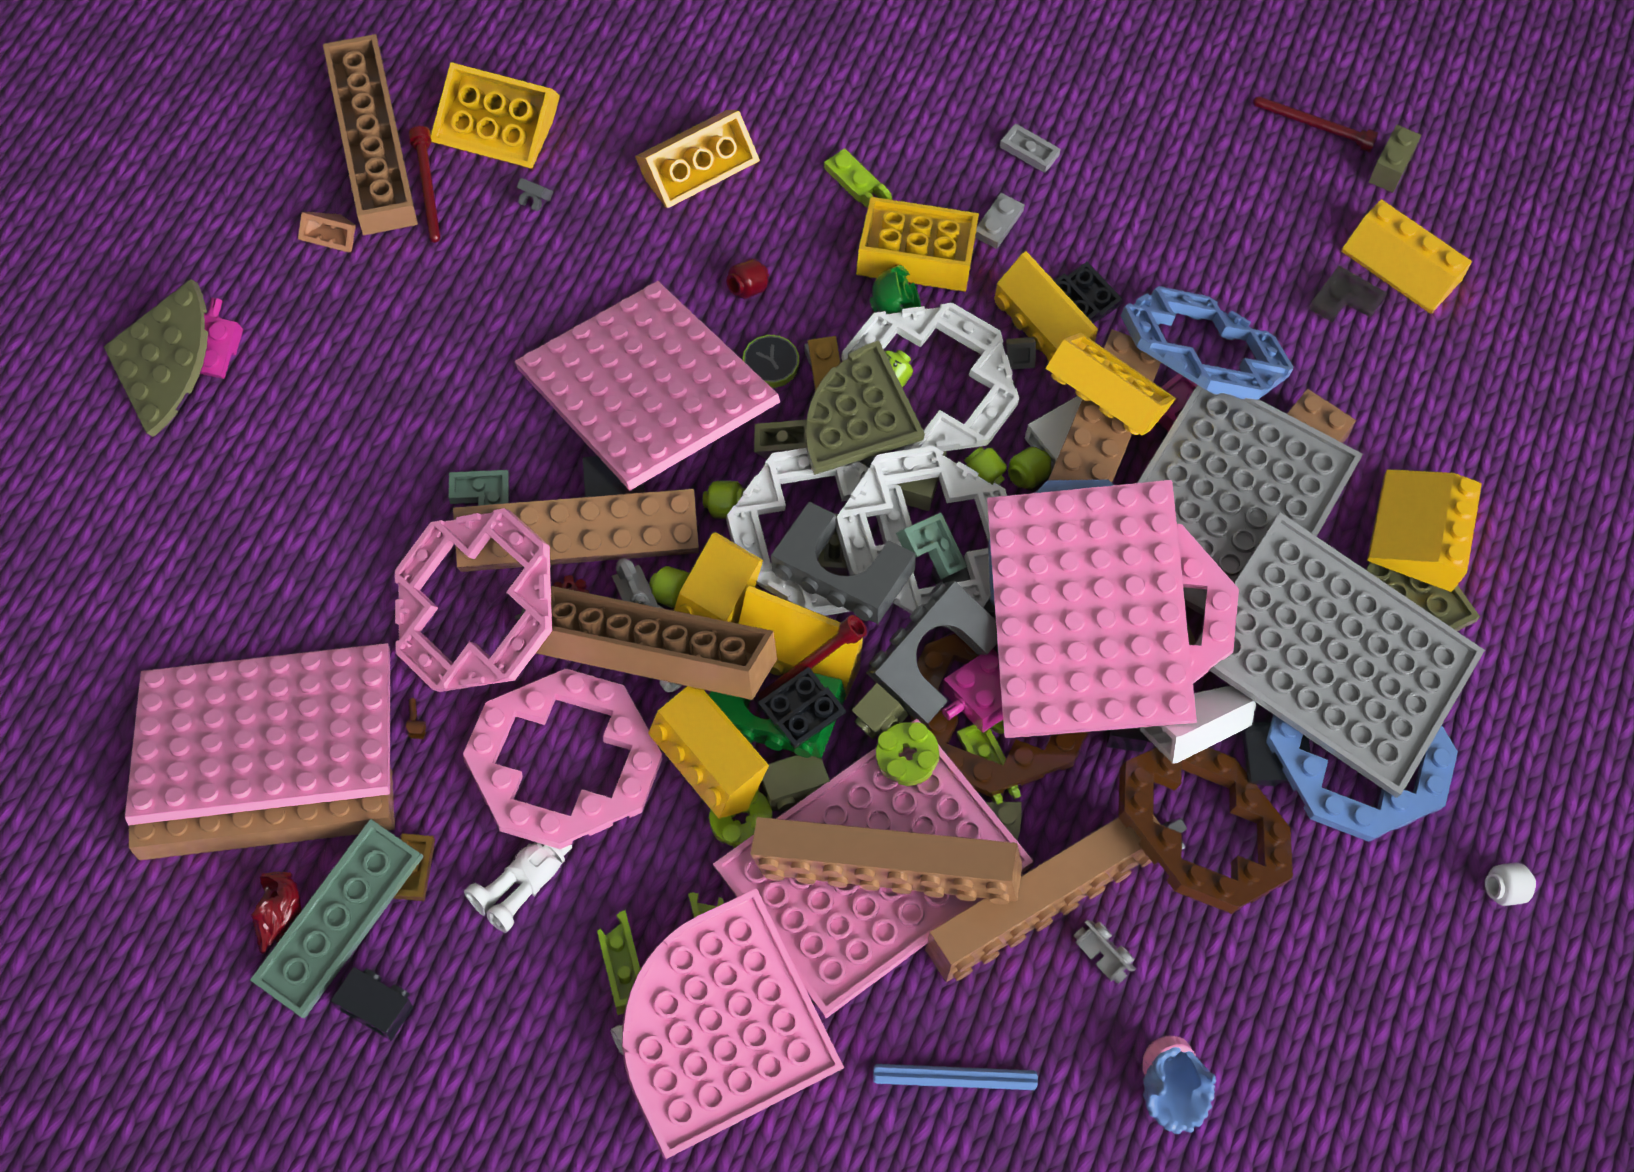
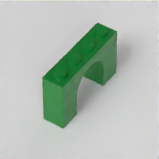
[709,673,846,758]

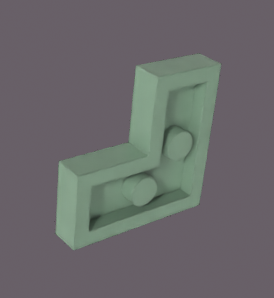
[449,470,509,506]
[896,513,967,579]

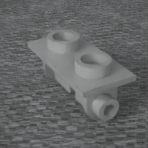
[612,558,659,608]
[1074,920,1136,984]

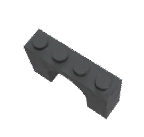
[771,502,915,624]
[866,581,998,724]

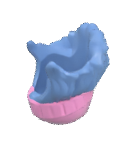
[1142,1035,1216,1134]

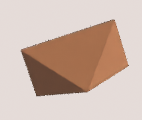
[298,212,356,253]

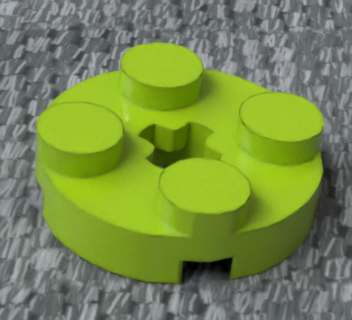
[876,722,940,786]
[709,790,772,848]

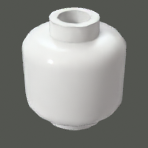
[1485,863,1536,906]

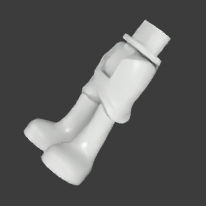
[464,842,572,933]

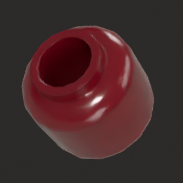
[726,258,769,299]

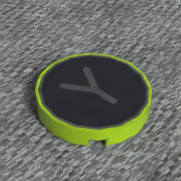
[743,335,799,388]

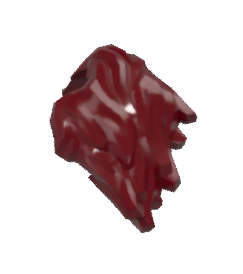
[251,872,302,954]

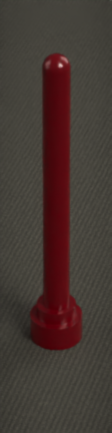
[1253,96,1379,153]
[408,126,440,243]
[759,615,867,700]

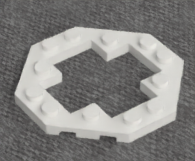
[842,303,1019,451]
[836,446,1007,614]
[726,448,912,616]

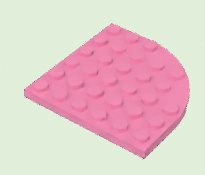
[622,889,844,1160]

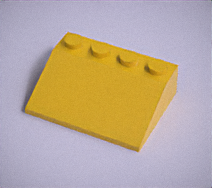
[431,62,560,169]
[856,197,979,292]
[1367,469,1482,592]
[738,585,863,700]

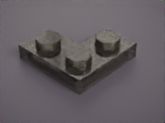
[1309,266,1387,323]

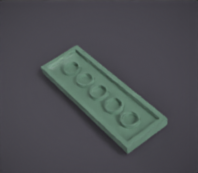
[250,819,424,1019]

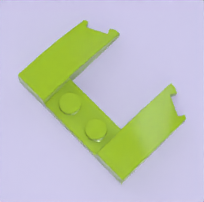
[597,893,724,1015]

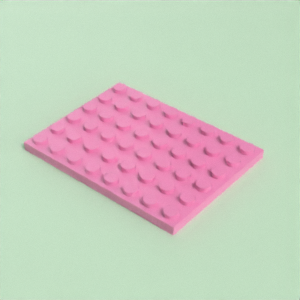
[515,281,780,490]
[987,480,1197,738]
[125,643,390,825]
[713,719,1034,1018]

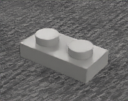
[1000,123,1061,173]
[975,193,1025,249]

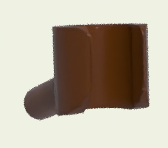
[406,698,426,739]

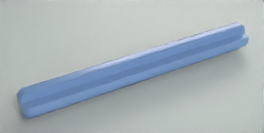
[873,1064,1038,1090]

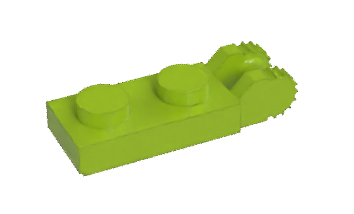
[824,148,893,209]
[957,724,1021,805]

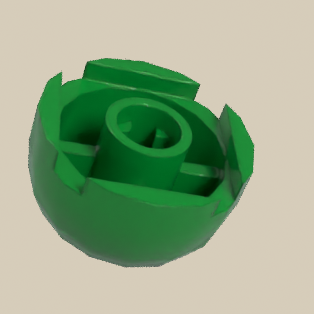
[870,265,921,314]

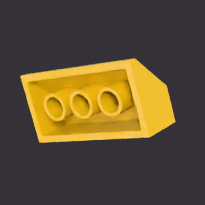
[635,110,760,208]
[1341,199,1472,314]
[994,251,1098,362]
[1046,333,1176,435]
[648,686,769,819]

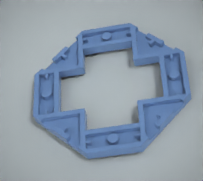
[1120,286,1294,400]
[1266,714,1458,842]

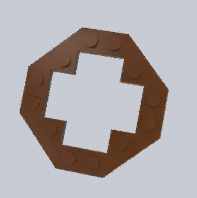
[909,618,1088,797]
[1118,747,1293,914]

